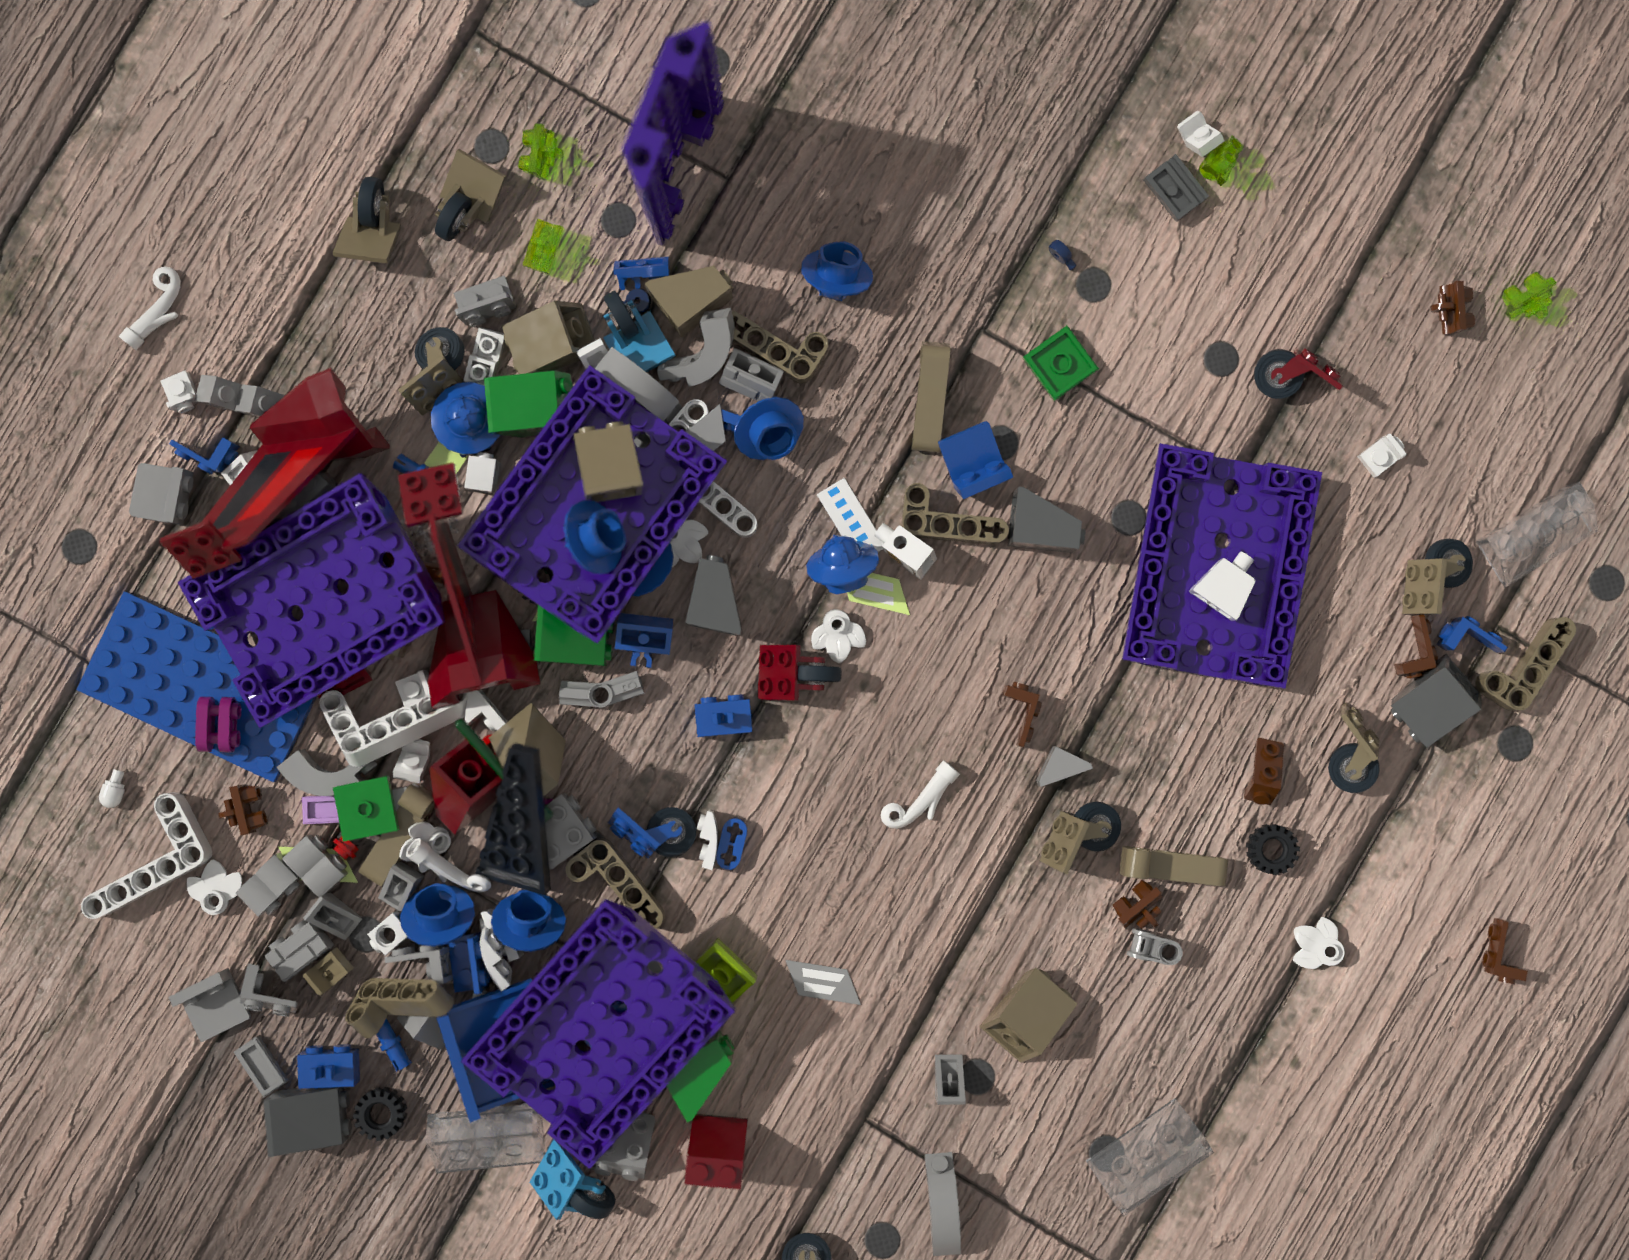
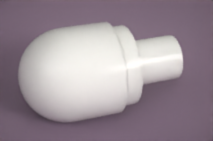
[99,769,125,808]

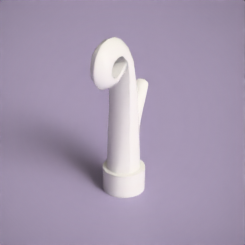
[119,266,181,351]
[881,760,960,829]
[406,838,491,892]

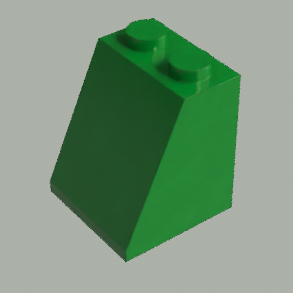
[484,371,573,438]
[534,605,614,666]
[666,1030,735,1123]

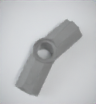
[559,671,645,708]

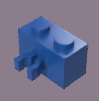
[615,613,674,668]
[694,694,753,737]
[297,1044,360,1089]

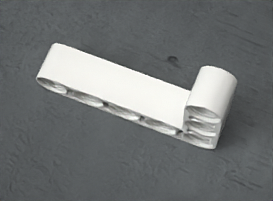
[669,399,758,538]
[319,690,468,767]
[81,792,212,919]

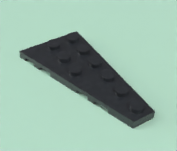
[475,743,551,895]

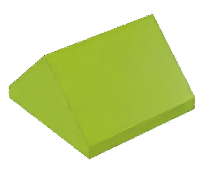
[695,938,757,1003]

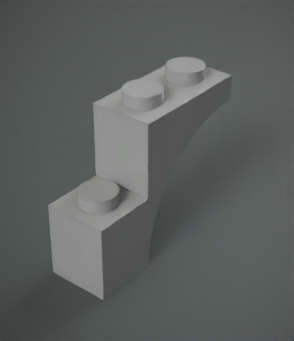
[194,375,285,417]

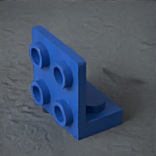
[938,421,1013,499]
[448,932,492,995]

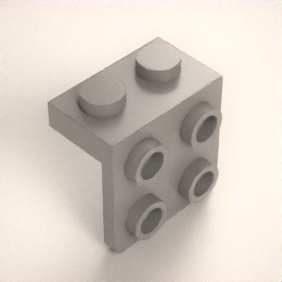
[129,463,194,526]
[546,793,597,869]
[590,1113,655,1181]

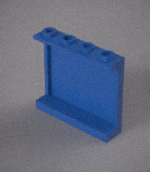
[436,978,555,1123]

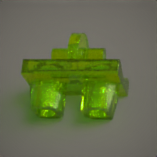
[518,124,564,180]
[1200,136,1244,186]
[522,219,564,274]
[1502,272,1557,320]

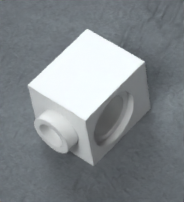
[464,452,500,494]
[367,910,408,955]

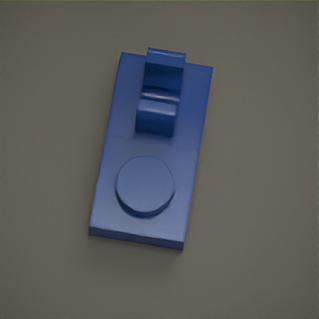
[614,257,670,290]

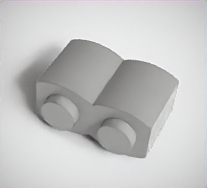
[282,834,348,897]
[236,853,301,917]

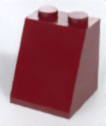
[430,739,502,835]
[684,1114,748,1190]

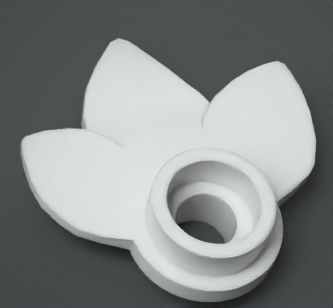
[670,519,708,567]
[811,609,866,663]
[399,822,451,873]
[187,860,242,915]
[1293,917,1345,969]

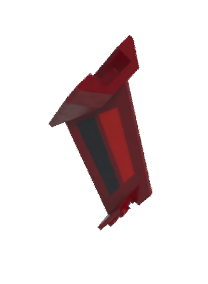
[160,368,390,579]
[398,462,541,709]

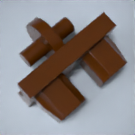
[1430,281,1475,335]
[218,784,268,836]
[1113,880,1163,929]

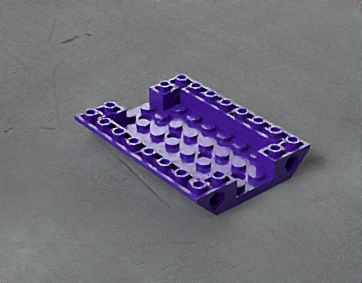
[622,21,724,246]
[457,365,727,644]
[1122,443,1322,689]
[178,473,445,728]
[461,899,736,1169]

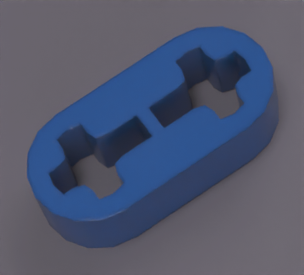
[716,818,747,870]

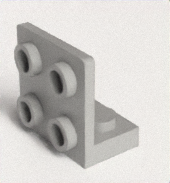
[454,275,517,327]
[384,945,453,984]
[240,964,298,1017]
[168,968,251,1042]

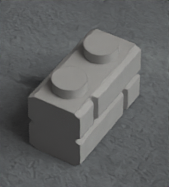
[718,348,784,402]
[265,920,334,982]

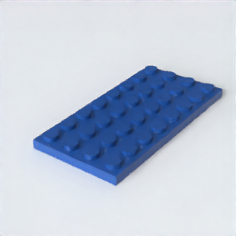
[76,591,317,782]

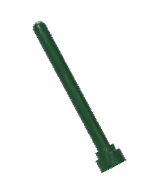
[455,719,554,823]

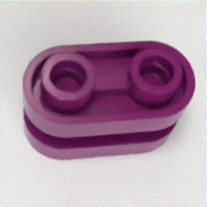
[195,696,241,752]

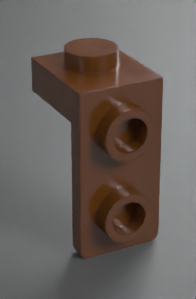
[1394,614,1438,679]
[1002,682,1042,747]
[1244,738,1284,805]
[1482,918,1528,984]

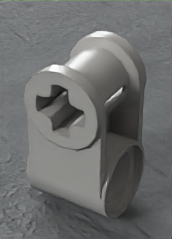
[1126,928,1183,965]

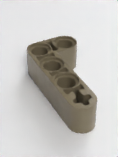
[732,311,828,383]
[912,341,950,453]
[901,483,1009,545]
[1475,617,1576,710]
[359,783,435,887]
[565,838,665,929]
[1119,846,1229,886]
[345,978,454,1038]

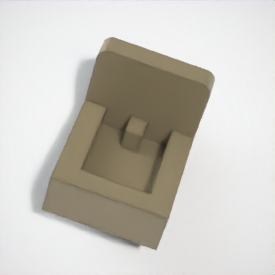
[303,947,354,996]

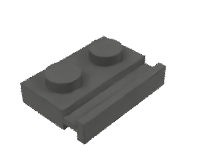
[1143,154,1209,222]

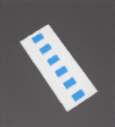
[817,478,884,552]

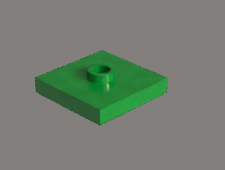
[1022,325,1099,401]
[333,776,399,842]

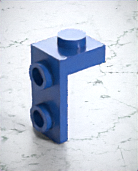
[169,437,240,475]
[1436,616,1508,653]

